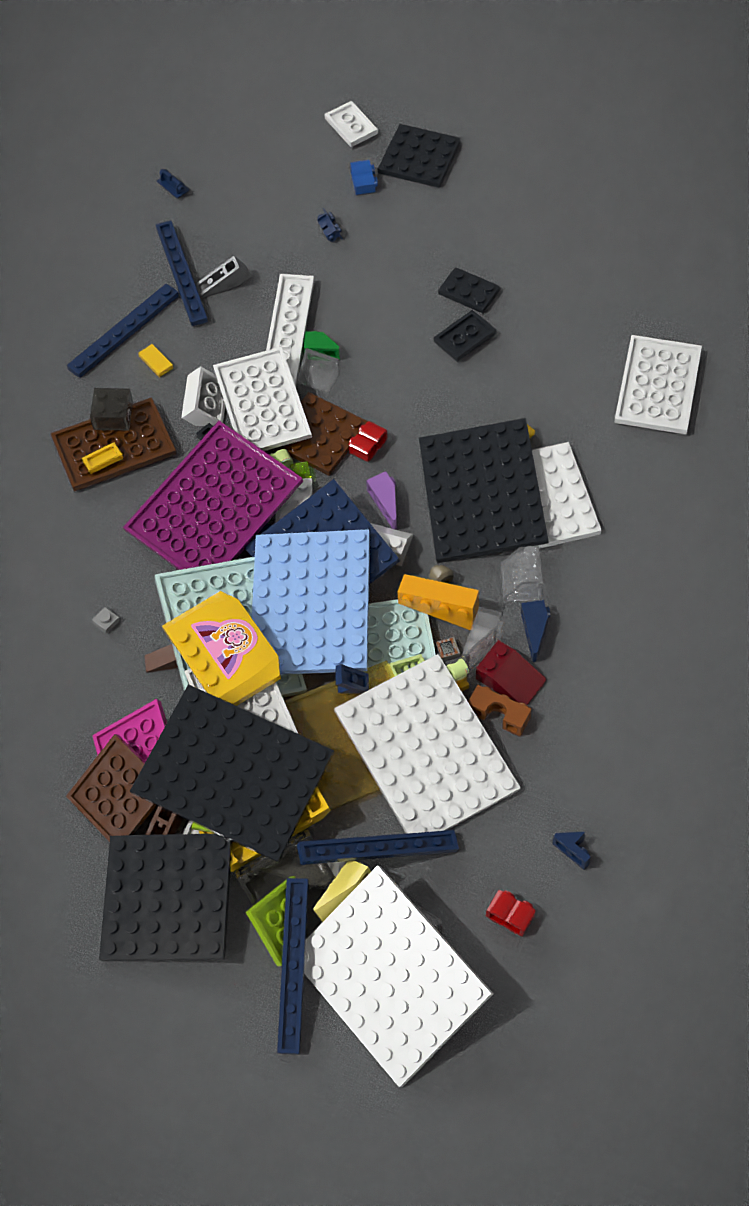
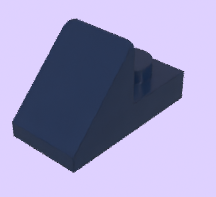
[335,664,369,694]
[552,832,591,870]

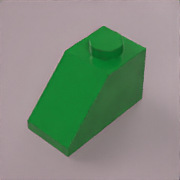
[304,331,340,360]

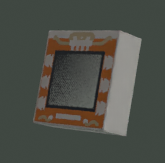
[435,637,460,661]

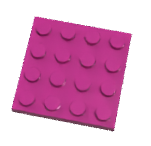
[92,699,167,762]

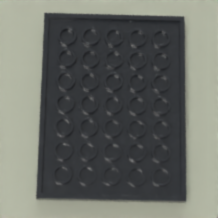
[419,418,549,563]
[130,684,334,863]

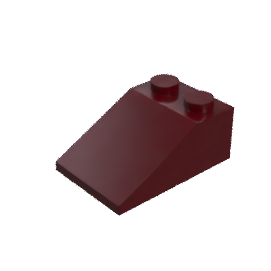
[476,640,547,705]

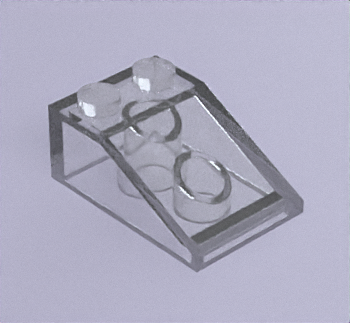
[462,606,504,672]

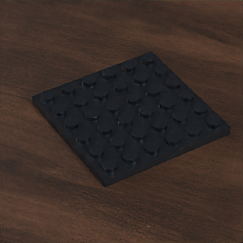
[99,833,233,961]

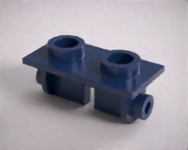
[156,169,190,199]
[317,208,343,242]

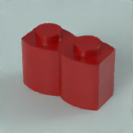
[348,421,388,462]
[486,890,536,937]

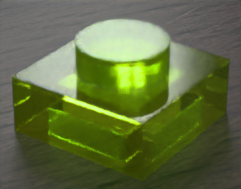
[289,461,311,479]

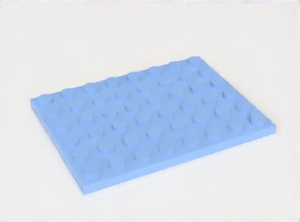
[252,529,370,674]

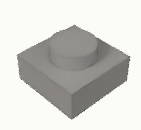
[92,607,120,634]

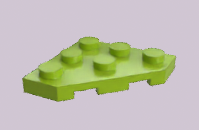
[246,876,296,966]

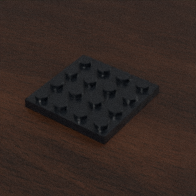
[378,124,461,188]

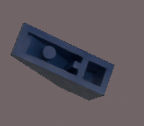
[520,600,551,662]

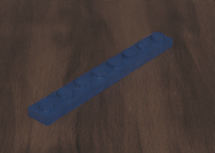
[155,220,208,327]
[67,283,179,378]
[297,830,459,865]
[277,878,309,1055]

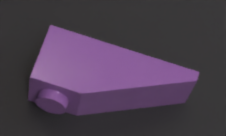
[366,471,397,530]

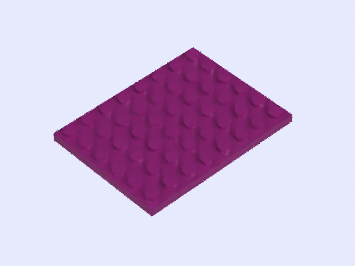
[123,421,303,570]

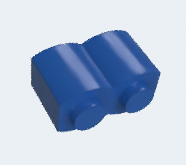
[350,160,378,195]

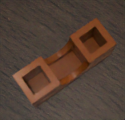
[468,685,532,737]

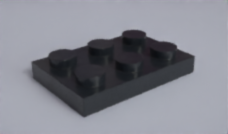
[438,267,500,314]
[433,310,496,362]

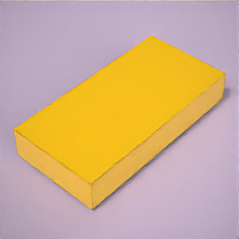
[138,344,173,377]
[82,442,123,474]

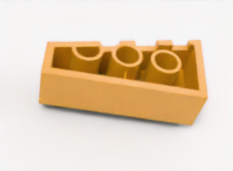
[398,574,479,631]

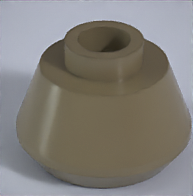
[429,565,454,584]

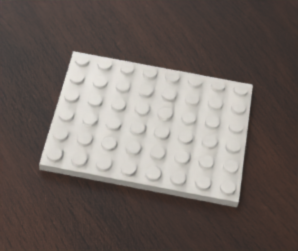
[334,654,521,833]
[304,865,494,1087]

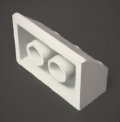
[181,366,225,426]
[370,523,413,566]

